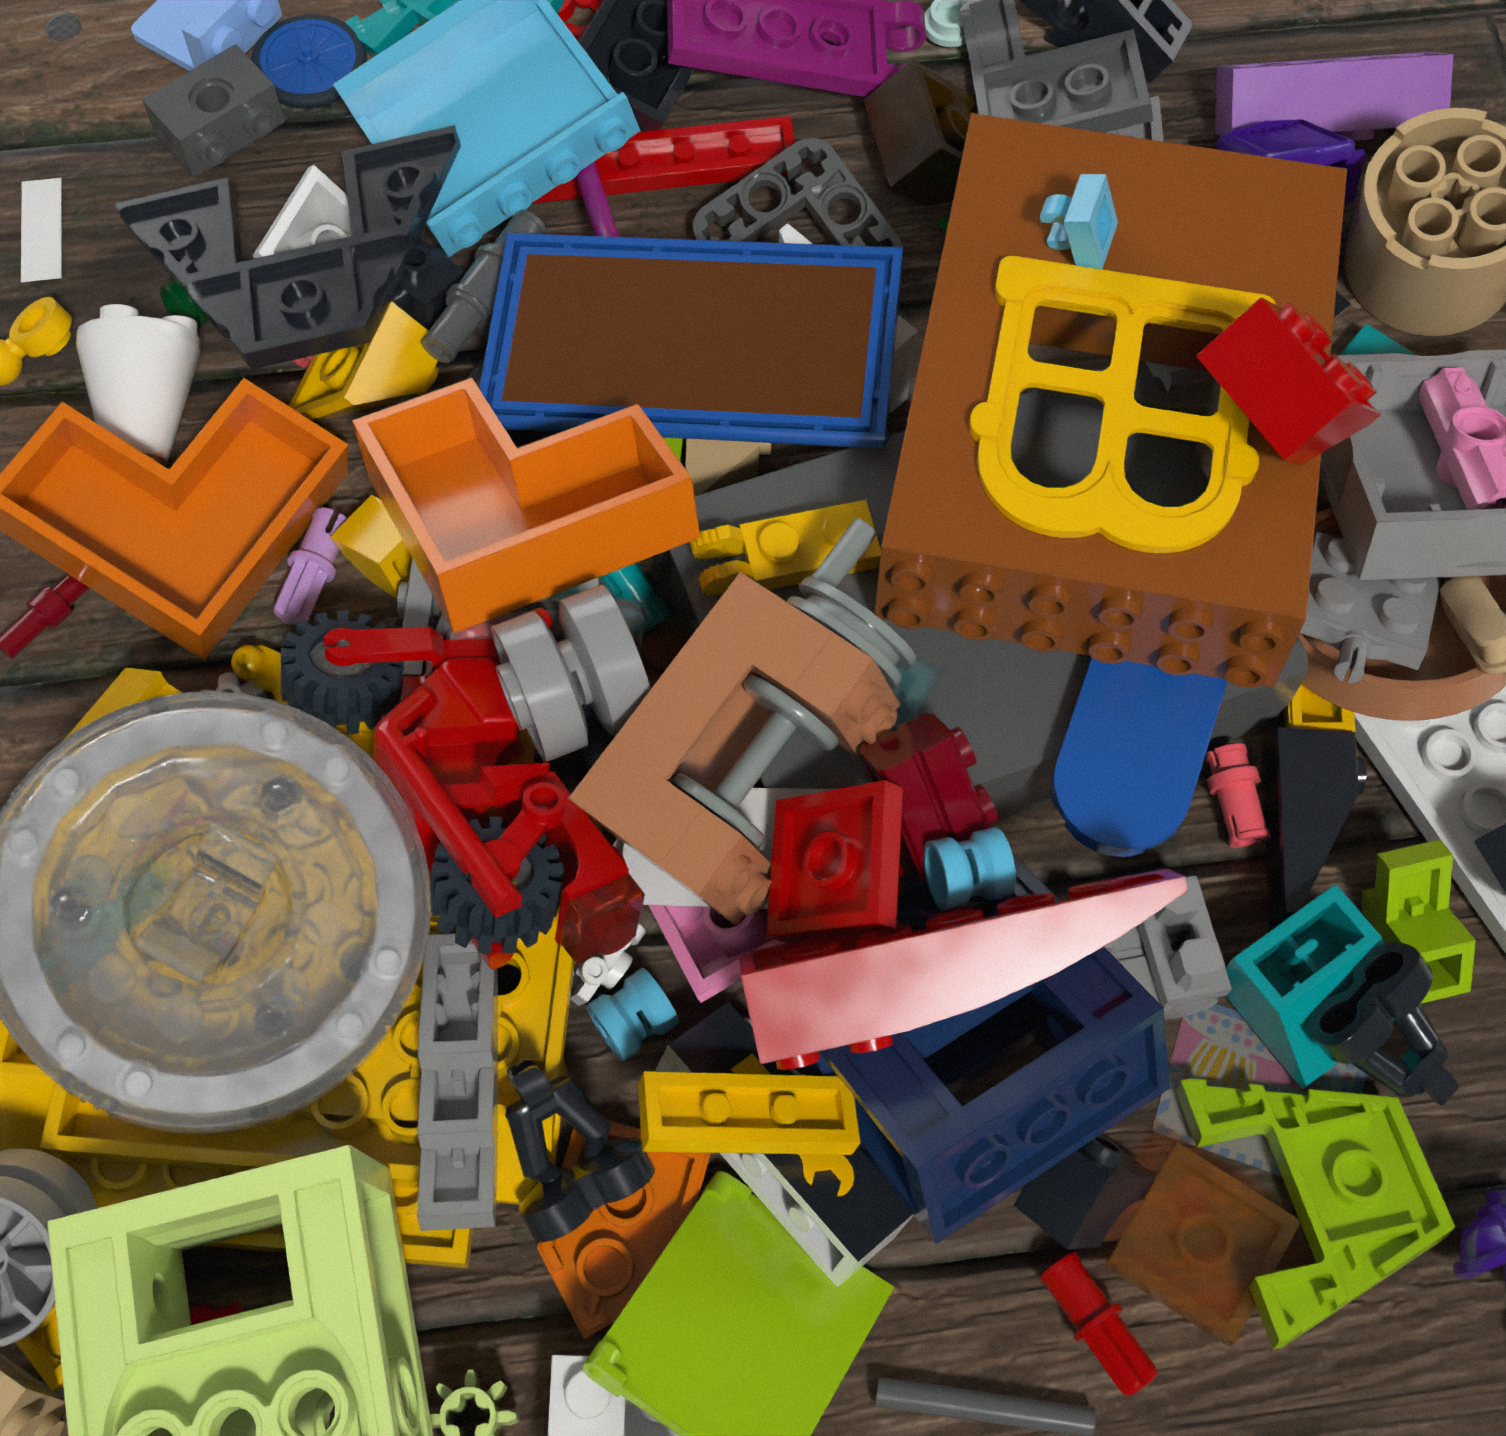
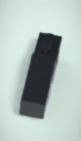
[1019,0,1193,83]

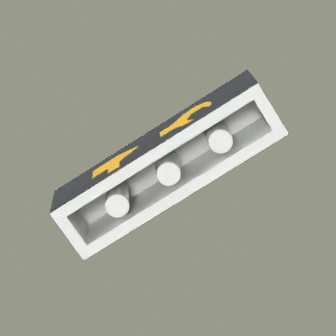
[655,1002,913,1287]

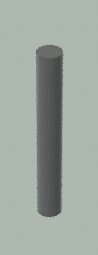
[874,1376,1096,1436]

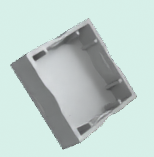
[1319,349,1506,580]

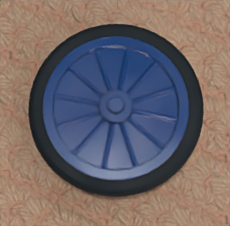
[251,14,367,108]

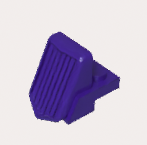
[1216,119,1366,203]

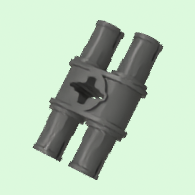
[421,210,547,383]

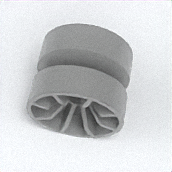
[491,584,651,763]
[0,1149,97,1347]

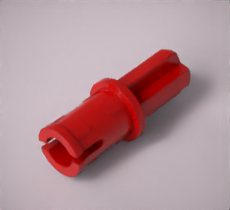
[1039,1252,1158,1396]

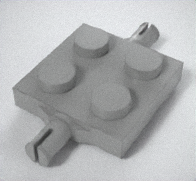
[1300,532,1441,684]

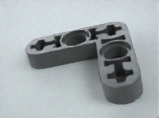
[693,138,903,248]

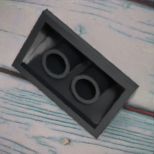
[579,0,695,132]

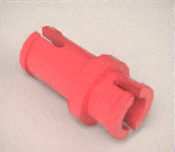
[1205,743,1271,848]

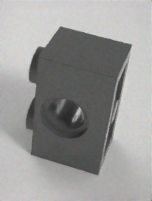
[142,44,285,178]

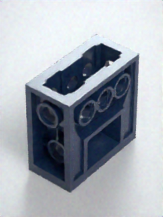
[800,852,1170,1244]

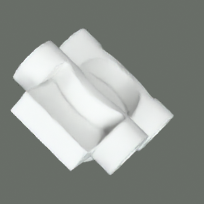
[570,918,645,1006]

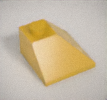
[289,301,439,422]

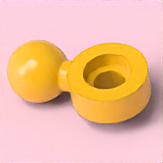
[0,297,72,386]

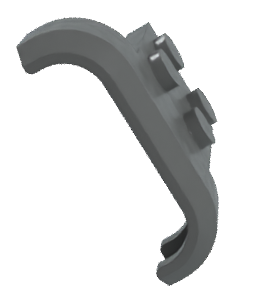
[959,0,1153,133]

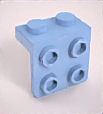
[131,0,282,71]

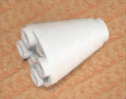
[76,304,201,466]

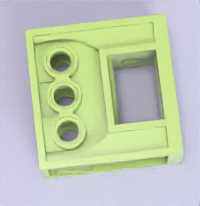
[47,1145,433,1436]

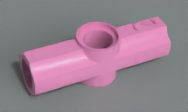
[1418,367,1506,510]

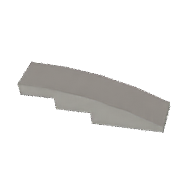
[417,933,498,1231]

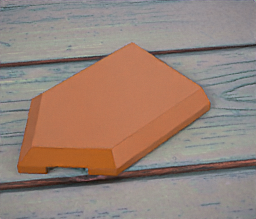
[537,1121,711,1340]

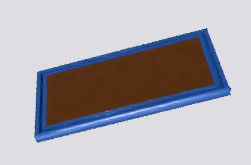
[479,233,903,449]

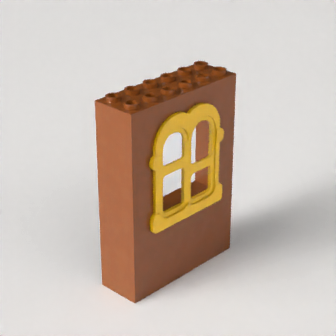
[875,113,1347,688]

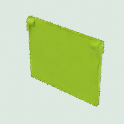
[583,1171,895,1436]

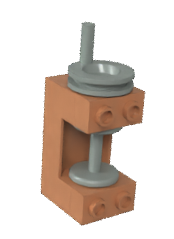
[568,518,916,926]

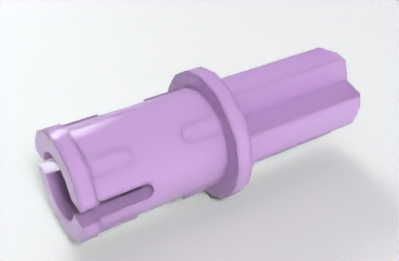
[273,507,348,626]

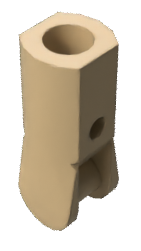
[1439,576,1506,674]

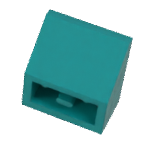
[1226,884,1396,1090]

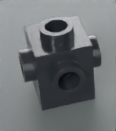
[390,238,465,331]

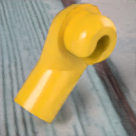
[231,645,289,712]

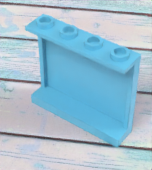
[333,0,640,257]

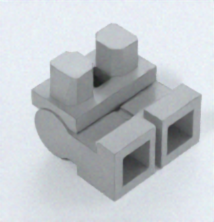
[1069,875,1232,1019]

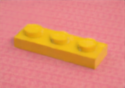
[637,1071,861,1155]

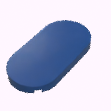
[1050,657,1227,857]

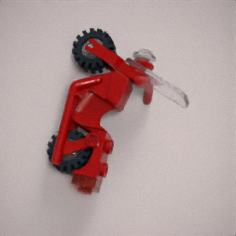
[281,599,645,969]

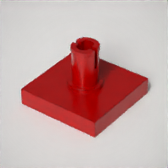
[766,780,904,942]

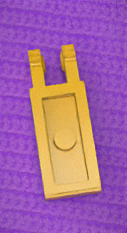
[690,500,881,596]

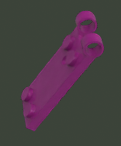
[667,0,926,97]

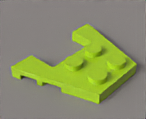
[1176,1078,1455,1350]

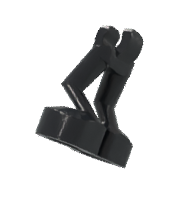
[1308,942,1459,1106]
[505,1057,655,1242]

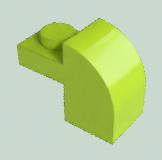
[1361,839,1476,1004]

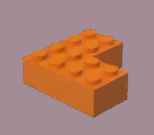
[0,378,348,661]
[352,378,700,634]

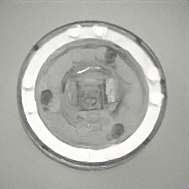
[0,692,431,1134]

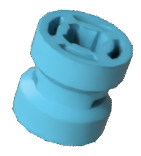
[923,827,1016,911]
[585,968,680,1062]

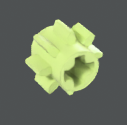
[430,1370,519,1436]

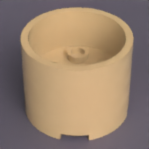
[1344,108,1506,336]

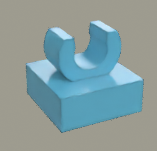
[1040,174,1118,269]

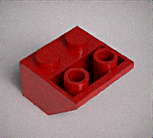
[1196,297,1381,465]

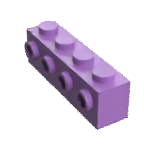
[1215,52,1453,140]

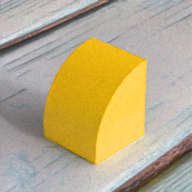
[330,495,413,599]

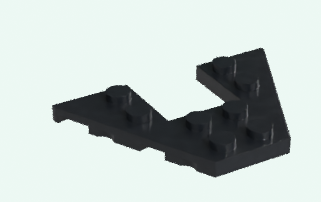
[115,125,461,369]

